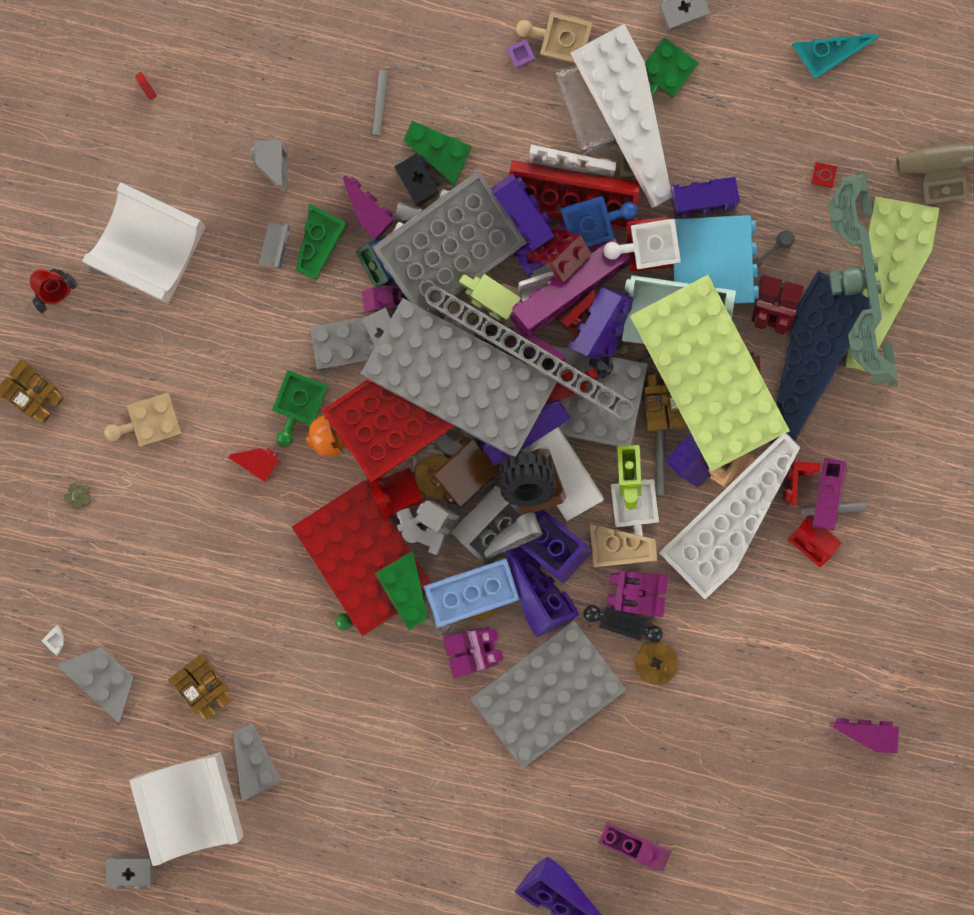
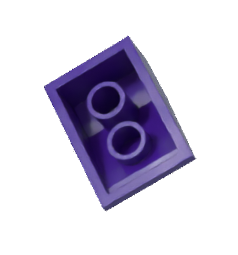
[520,509,592,584]

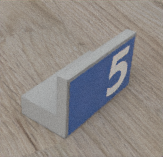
[259,222,290,270]

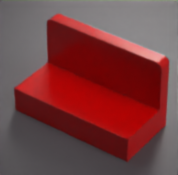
[787,515,841,568]

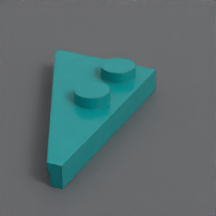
[792,34,879,80]

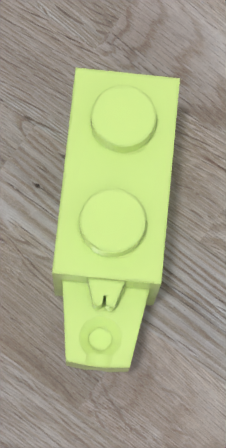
[458,274,520,322]

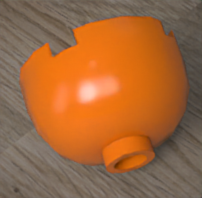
[306,415,345,457]

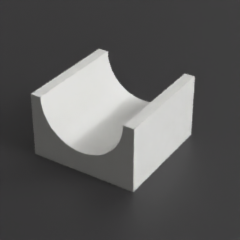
[82,182,206,304]
[129,752,244,866]

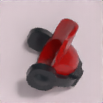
[29,268,78,313]

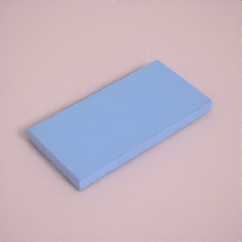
[423,558,520,628]

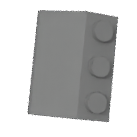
[251,140,287,194]
[451,486,522,565]

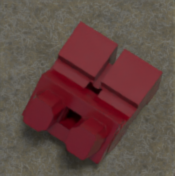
[751,275,804,335]

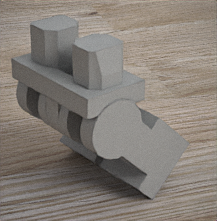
[397,508,447,555]

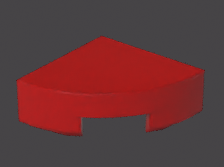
[135,71,157,100]

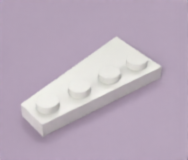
[529,145,616,177]

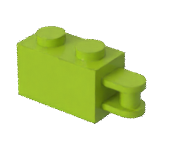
[617,445,641,510]

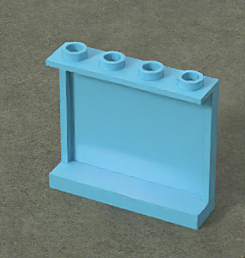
[674,215,759,304]

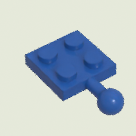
[561,196,638,247]

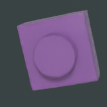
[507,39,535,69]

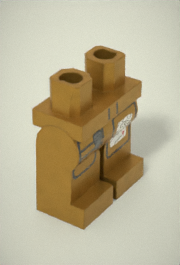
[0,359,64,423]
[643,374,688,431]
[168,654,233,721]

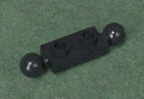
[584,605,663,643]

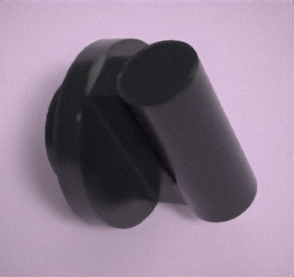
[589,357,613,378]

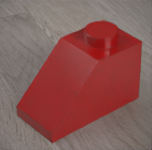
[228,448,280,482]

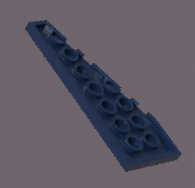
[768,271,870,444]

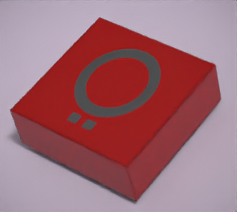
[811,162,837,188]

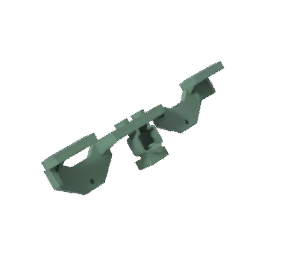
[828,171,898,388]

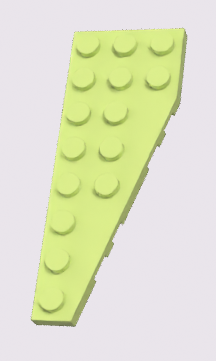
[844,196,939,371]

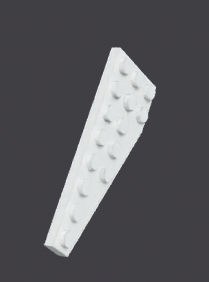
[570,24,672,208]
[659,432,800,599]

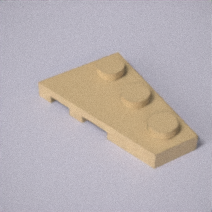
[590,524,657,567]

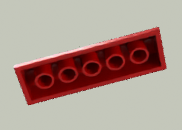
[509,160,640,231]

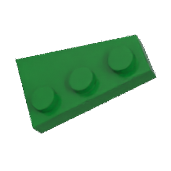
[404,121,472,187]
[296,203,348,281]
[375,551,428,630]

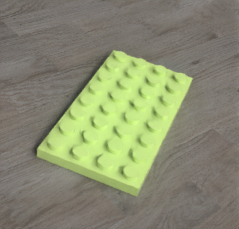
[630,275,790,471]

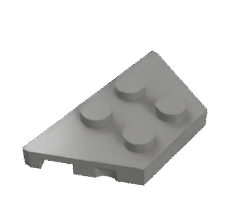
[57,647,135,723]

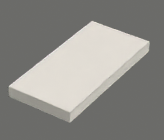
[521,427,604,521]

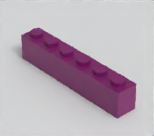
[510,239,630,338]

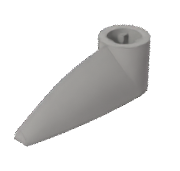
[484,513,542,558]

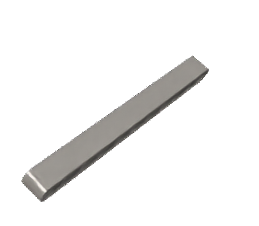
[425,286,634,421]

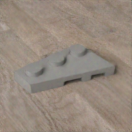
[233,723,282,801]

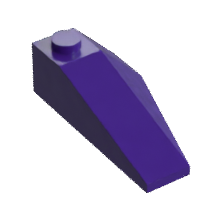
[479,400,571,466]
[506,547,580,637]
[515,857,601,915]

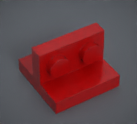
[555,290,597,339]

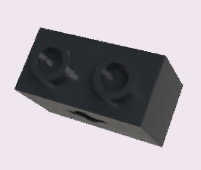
[394,153,440,206]

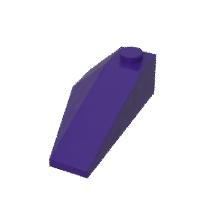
[664,432,711,487]

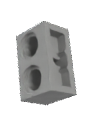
[416,500,460,535]

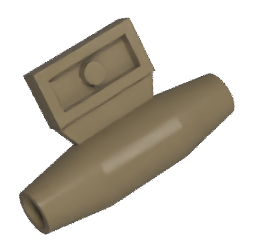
[896,143,974,205]

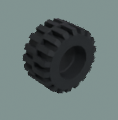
[499,453,556,507]

